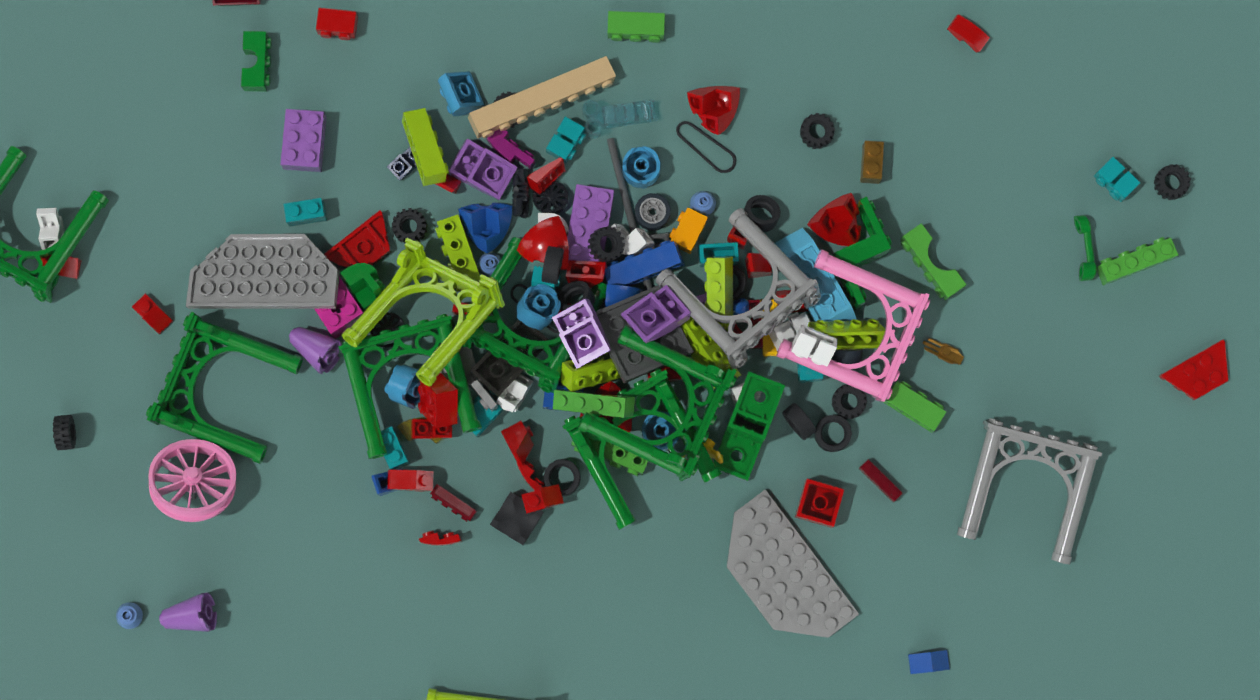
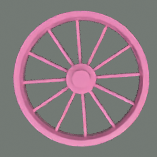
[148,439,236,522]

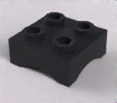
[490,491,544,546]

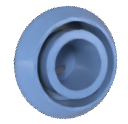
[690,191,716,216]
[477,253,501,277]
[116,602,143,629]

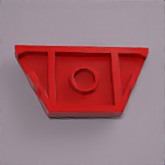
[324,210,390,268]
[1159,339,1228,400]

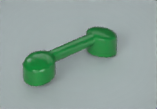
[1074,215,1097,281]

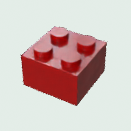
[418,373,458,428]
[795,479,844,528]

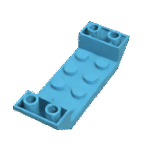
[775,228,856,322]

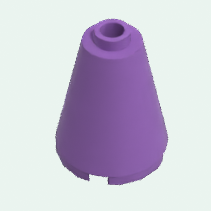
[289,327,343,374]
[159,592,217,632]

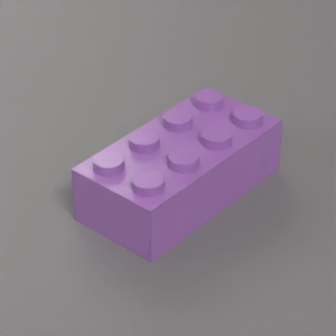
[567,184,614,262]

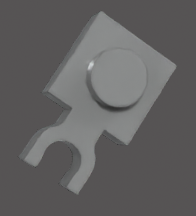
[471,380,498,412]

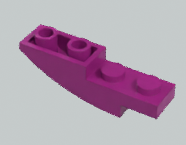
[486,129,535,170]

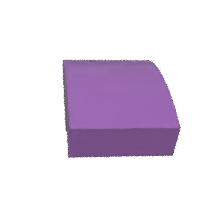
[449,139,518,200]
[621,285,691,343]
[552,299,611,369]

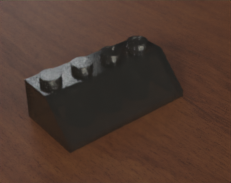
[469,320,549,397]

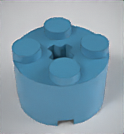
[622,146,661,189]
[517,284,561,330]
[385,365,420,409]
[642,411,679,451]

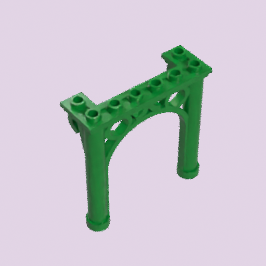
[0,146,109,303]
[462,237,606,394]
[146,312,303,464]
[338,314,482,459]
[577,325,737,481]
[562,369,722,530]

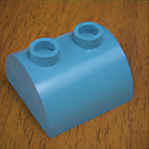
[438,71,484,117]

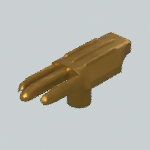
[923,338,964,365]

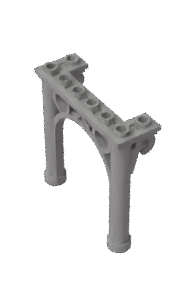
[656,208,821,369]
[957,418,1102,565]

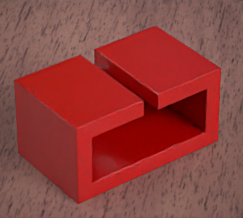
[316,8,358,40]

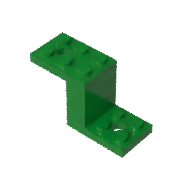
[833,197,892,311]
[713,371,785,481]

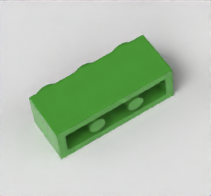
[607,11,665,43]
[883,381,946,433]

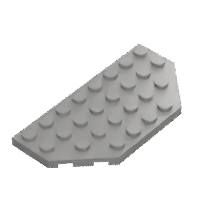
[186,234,340,309]
[727,490,859,638]

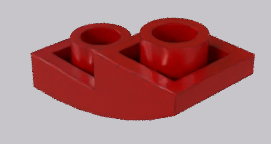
[947,14,990,53]
[411,419,452,439]
[517,460,545,491]
[419,530,462,546]

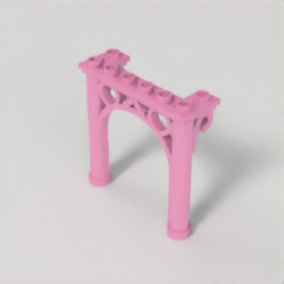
[776,249,930,402]

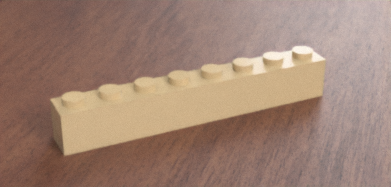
[468,56,616,139]

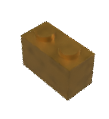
[860,140,884,184]

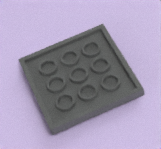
[596,285,694,384]

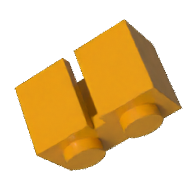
[669,207,708,254]

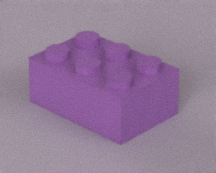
[280,109,327,172]

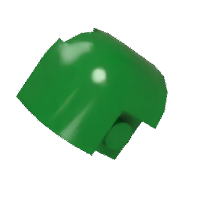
[340,263,386,312]

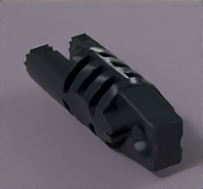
[512,169,529,219]

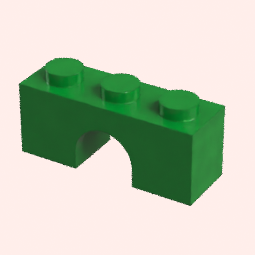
[241,31,272,92]

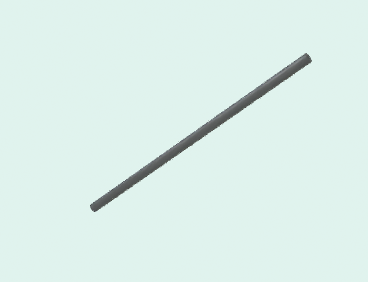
[607,138,653,290]

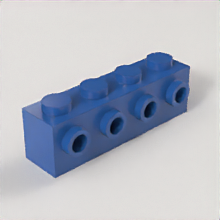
[605,240,685,287]

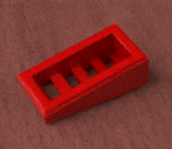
[527,157,566,194]

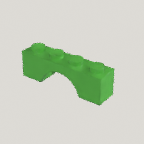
[900,223,966,301]
[553,389,635,418]

